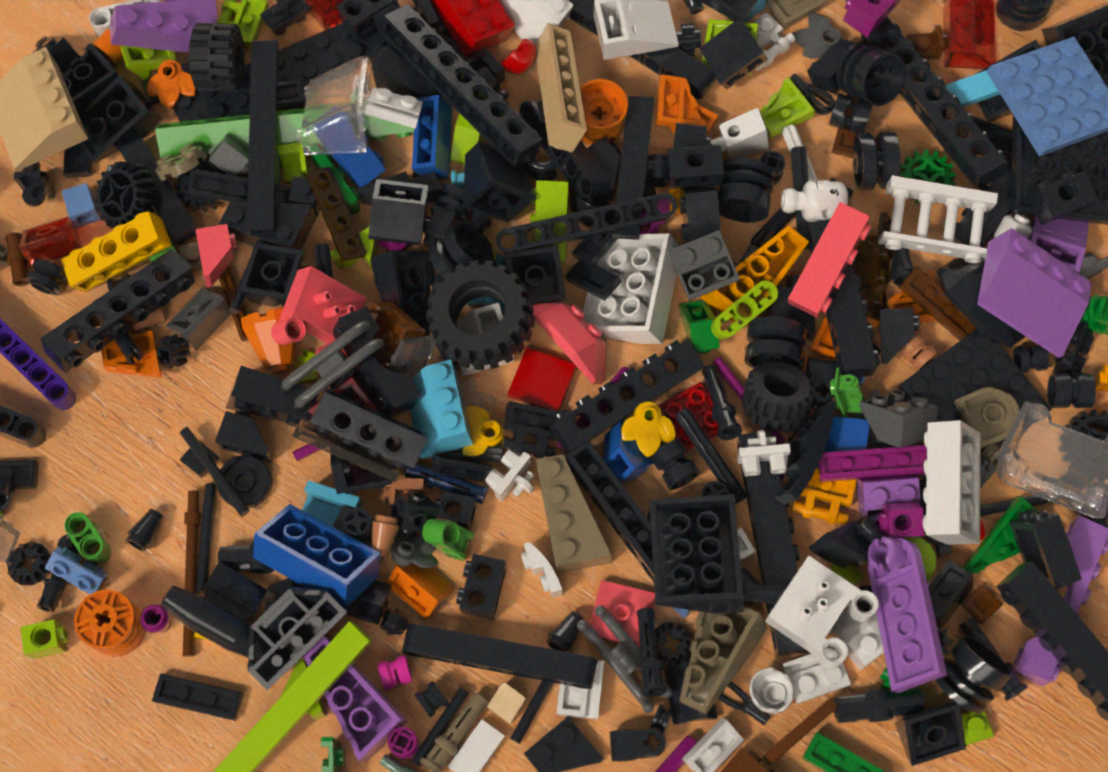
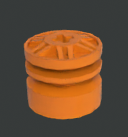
[580,79,628,145]
[74,589,146,657]

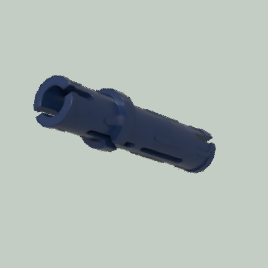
[405,463,488,504]

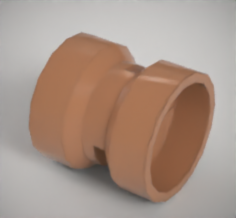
[900,334,938,371]

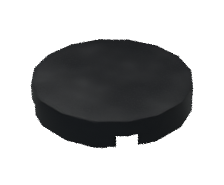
[217,455,272,509]

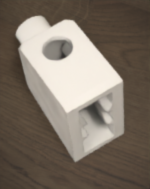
[710,108,769,160]

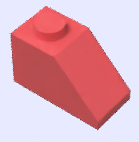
[195,224,237,287]

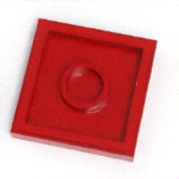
[507,347,576,412]

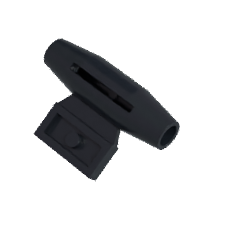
[160,562,268,658]

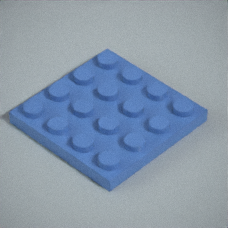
[986,37,1108,157]

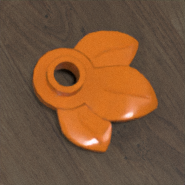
[147,60,196,110]

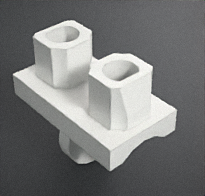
[737,430,790,477]
[485,449,534,502]

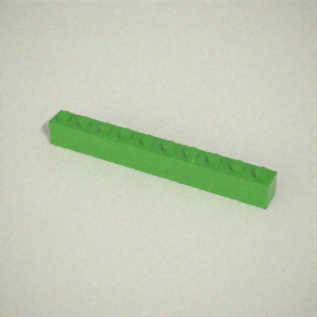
[155,101,414,159]

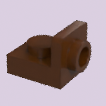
[906,25,947,60]

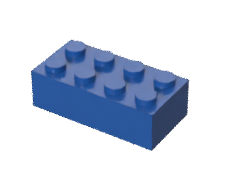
[253,504,381,608]

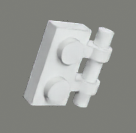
[753,12,795,71]

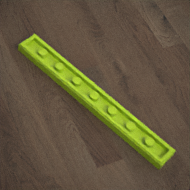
[213,621,372,772]

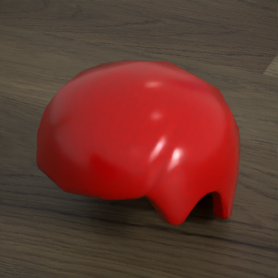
[500,39,536,75]

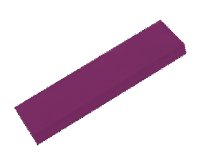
[818,445,927,482]

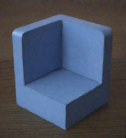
[62,183,100,228]

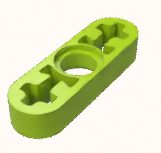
[711,281,778,340]

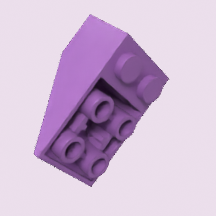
[1029,216,1089,273]
[856,475,922,564]

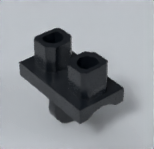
[260,0,311,36]
[14,162,55,207]

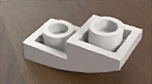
[521,542,563,598]

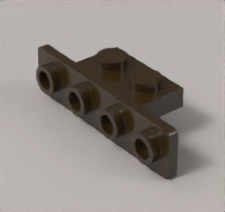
[306,167,367,261]
[853,212,893,317]

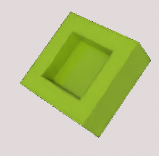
[961,711,994,746]

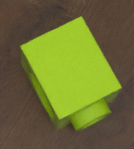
[20,619,68,659]

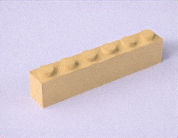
[535,23,587,152]

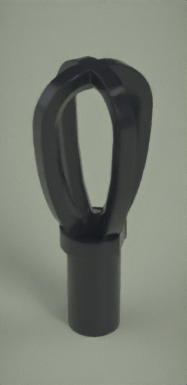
[790,74,835,115]
[718,681,770,726]

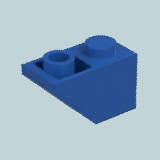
[603,419,654,484]

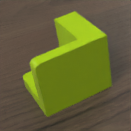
[278,142,309,184]

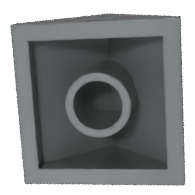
[166,288,231,351]

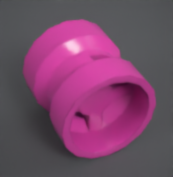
[377,655,413,691]

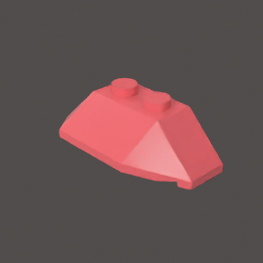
[532,303,606,384]

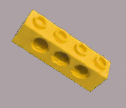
[61,211,171,293]

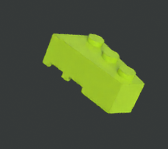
[529,181,570,263]

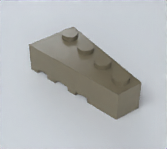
[536,454,612,573]

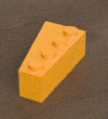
[700,225,809,328]

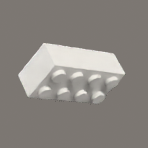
[923,420,981,545]

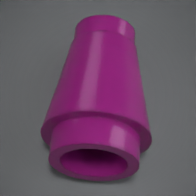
[140,604,171,633]

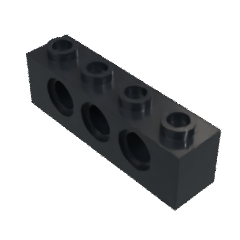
[311,388,428,469]

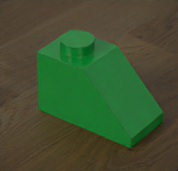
[679,299,720,353]

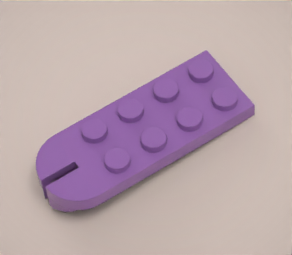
[868,536,947,693]

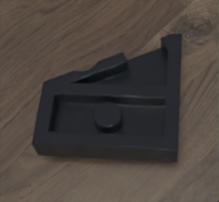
[524,716,604,772]

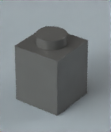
[209,134,249,176]

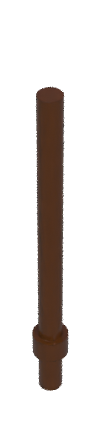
[182,491,201,657]

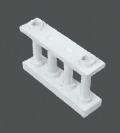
[878,175,998,263]

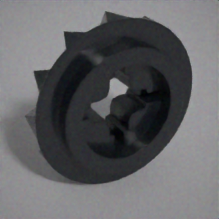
[6,541,51,586]
[656,622,694,667]

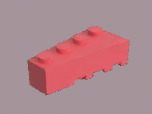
[788,202,872,318]

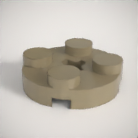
[155,142,207,181]

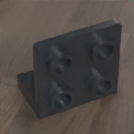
[699,19,768,90]
[330,438,392,494]

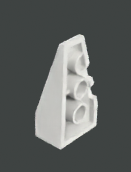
[499,0,573,44]
[829,582,931,671]

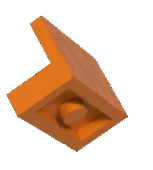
[386,563,455,620]

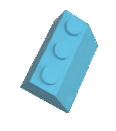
[410,359,473,459]

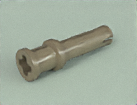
[420,692,489,772]

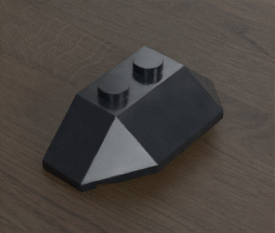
[936,259,1026,348]
[247,587,348,690]

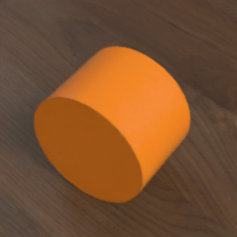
[92,29,124,67]

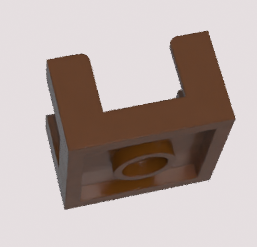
[367,300,426,373]

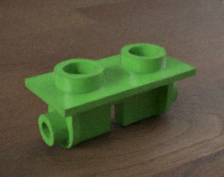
[830,368,865,418]

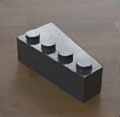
[62,42,119,114]

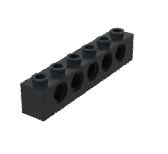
[40,248,195,373]
[549,339,705,454]
[566,440,654,583]

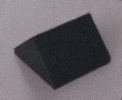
[895,701,966,766]

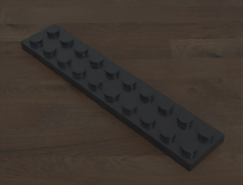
[173,0,401,122]

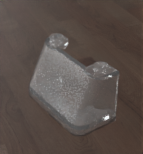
[297,56,373,155]
[998,401,1108,519]

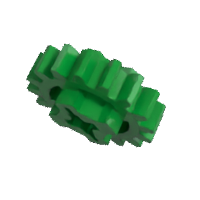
[900,149,956,204]

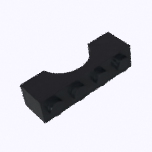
[333,307,422,418]

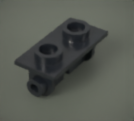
[1053,321,1094,377]

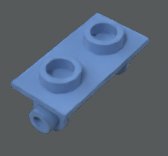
[45,546,107,594]

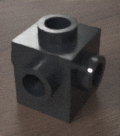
[391,491,439,534]

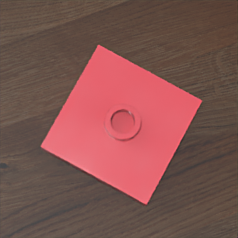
[590,580,655,648]

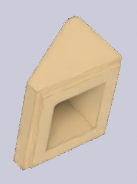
[487,682,527,724]

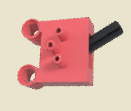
[271,244,367,356]

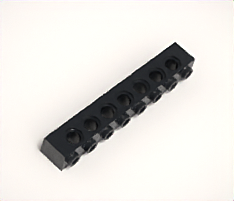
[381,4,543,169]
[861,17,1007,190]

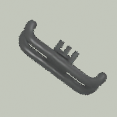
[281,321,384,409]
[577,605,672,713]

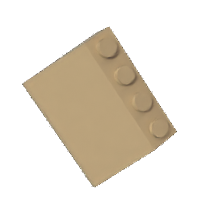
[0,47,88,172]

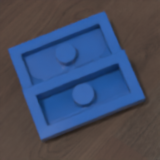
[816,417,869,469]

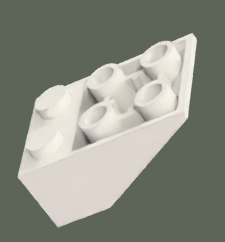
[594,0,679,60]

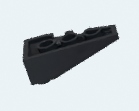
[371,250,435,356]

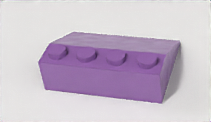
[977,228,1092,358]

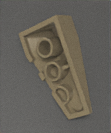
[680,606,767,714]

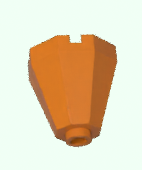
[241,308,297,373]

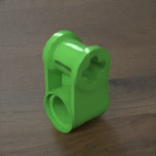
[422,519,475,561]

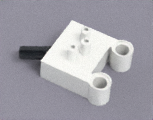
[743,556,879,669]

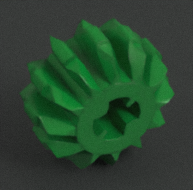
[1080,294,1108,335]

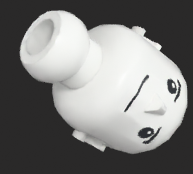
[781,180,848,222]

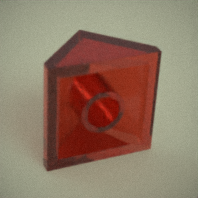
[19,216,82,265]

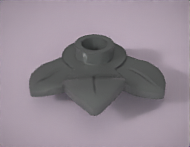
[792,14,842,59]
[390,530,439,568]

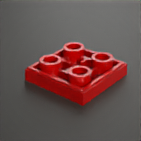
[658,382,718,451]

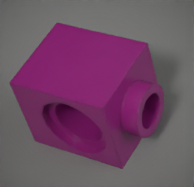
[879,502,924,538]

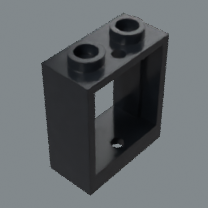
[1009,509,1082,589]

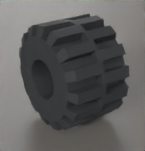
[189,23,245,91]

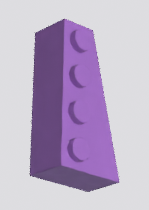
[110,0,217,53]
[303,636,408,762]

